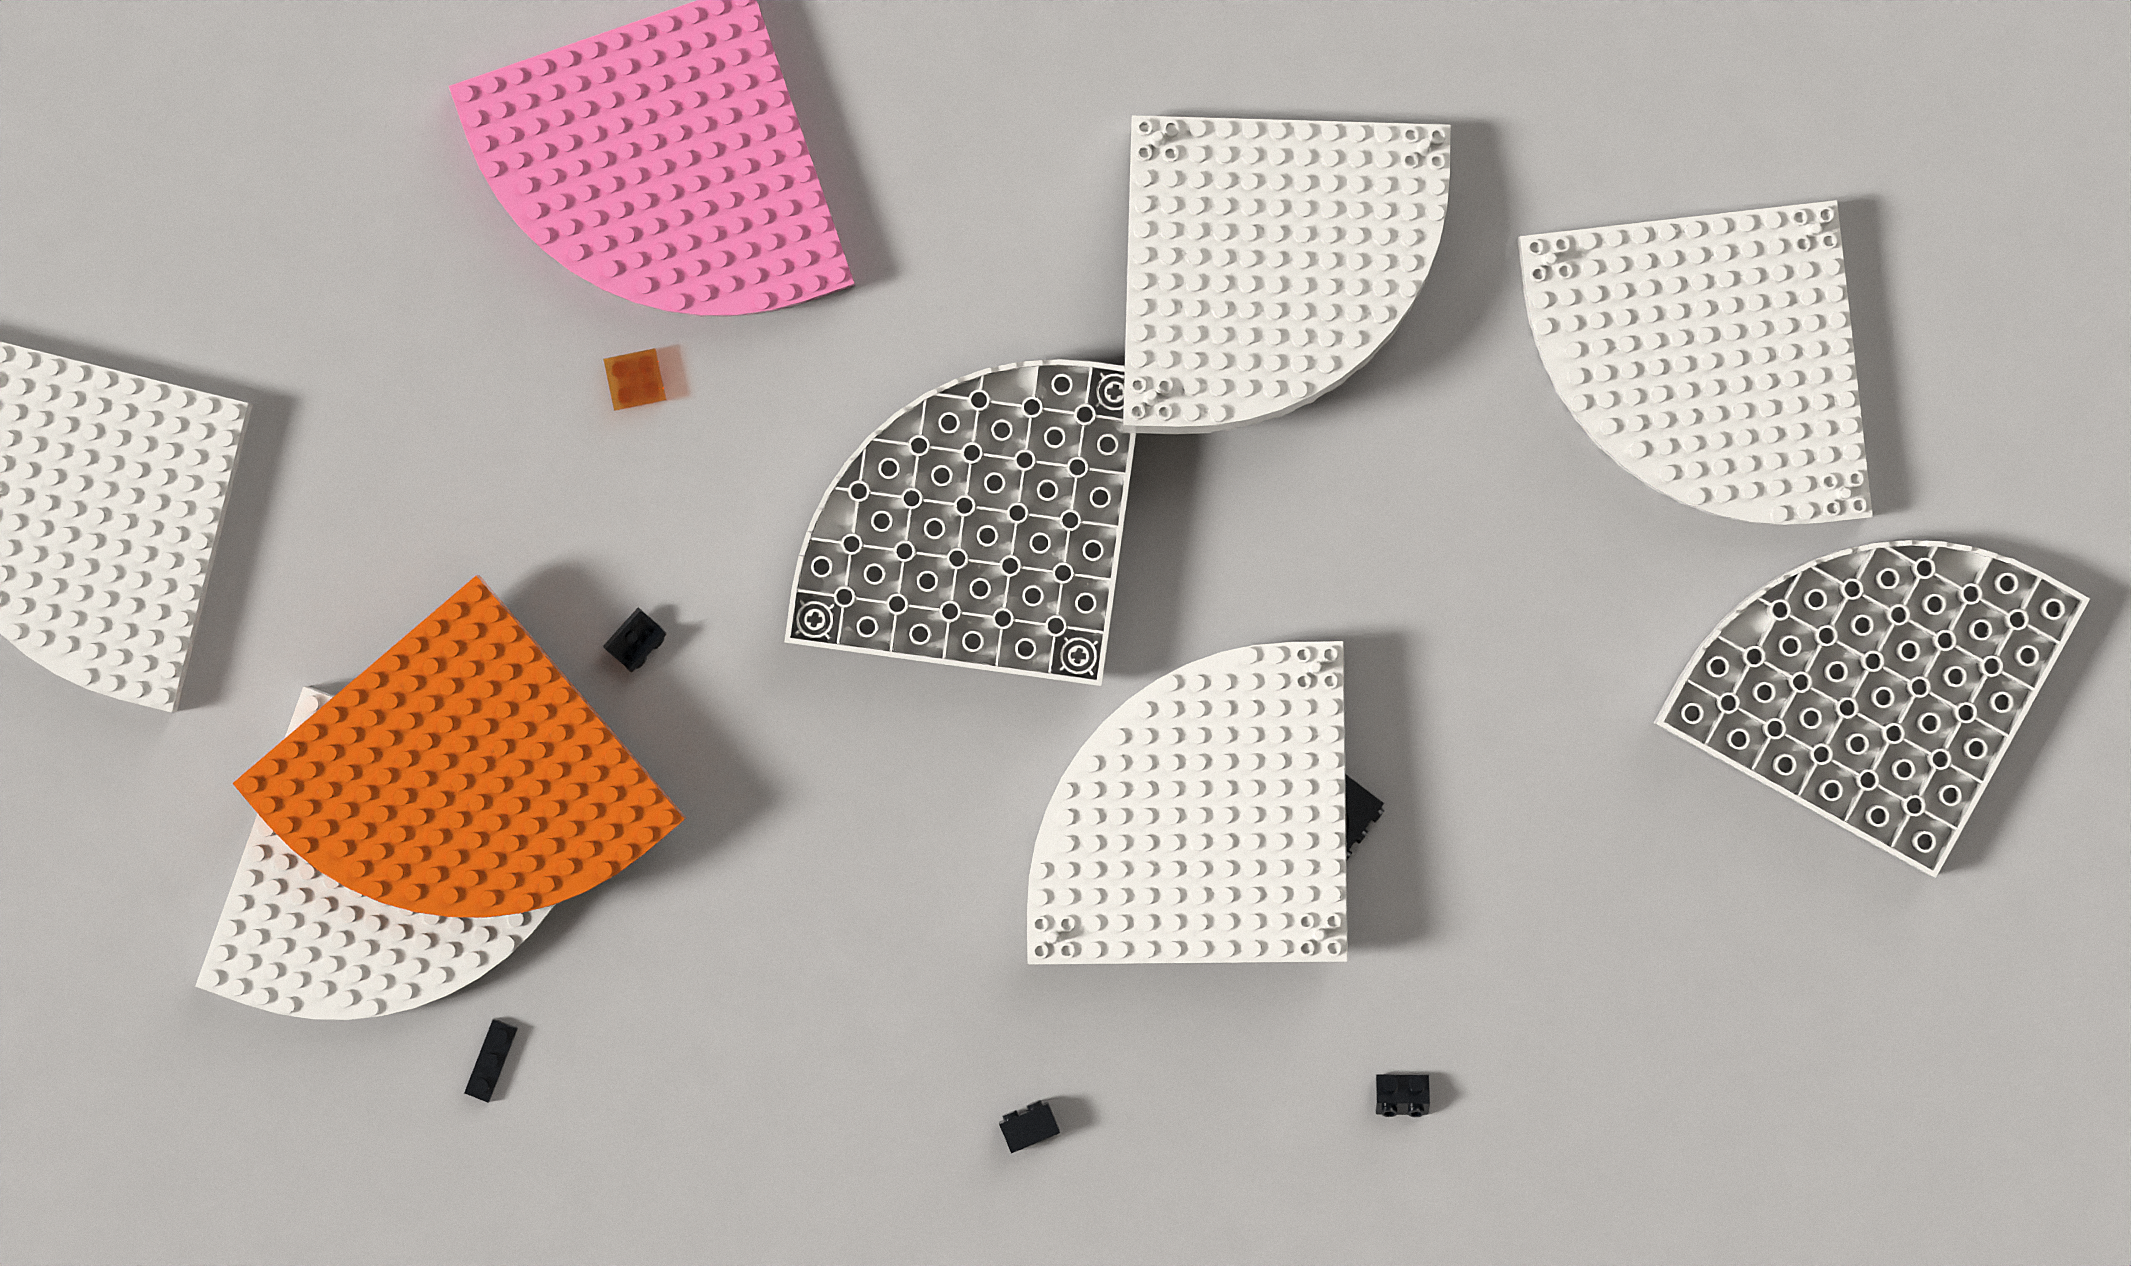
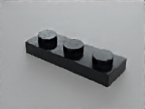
[464,1019,518,1103]

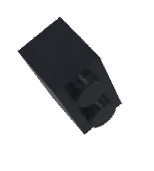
[999,1100,1060,1154]

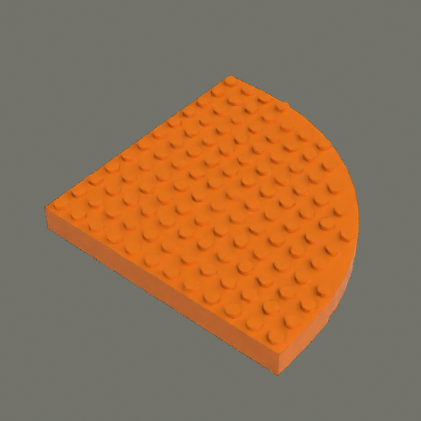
[232,575,686,918]

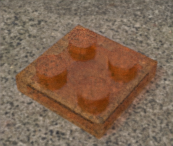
[603,348,667,411]

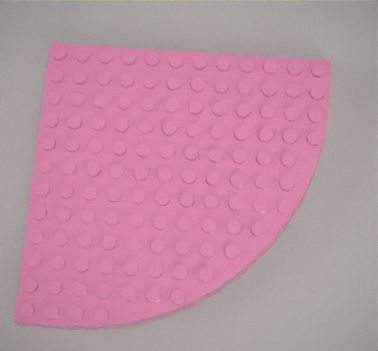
[449,0,855,317]

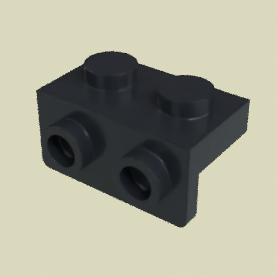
[603,607,667,673]
[1376,1074,1430,1117]

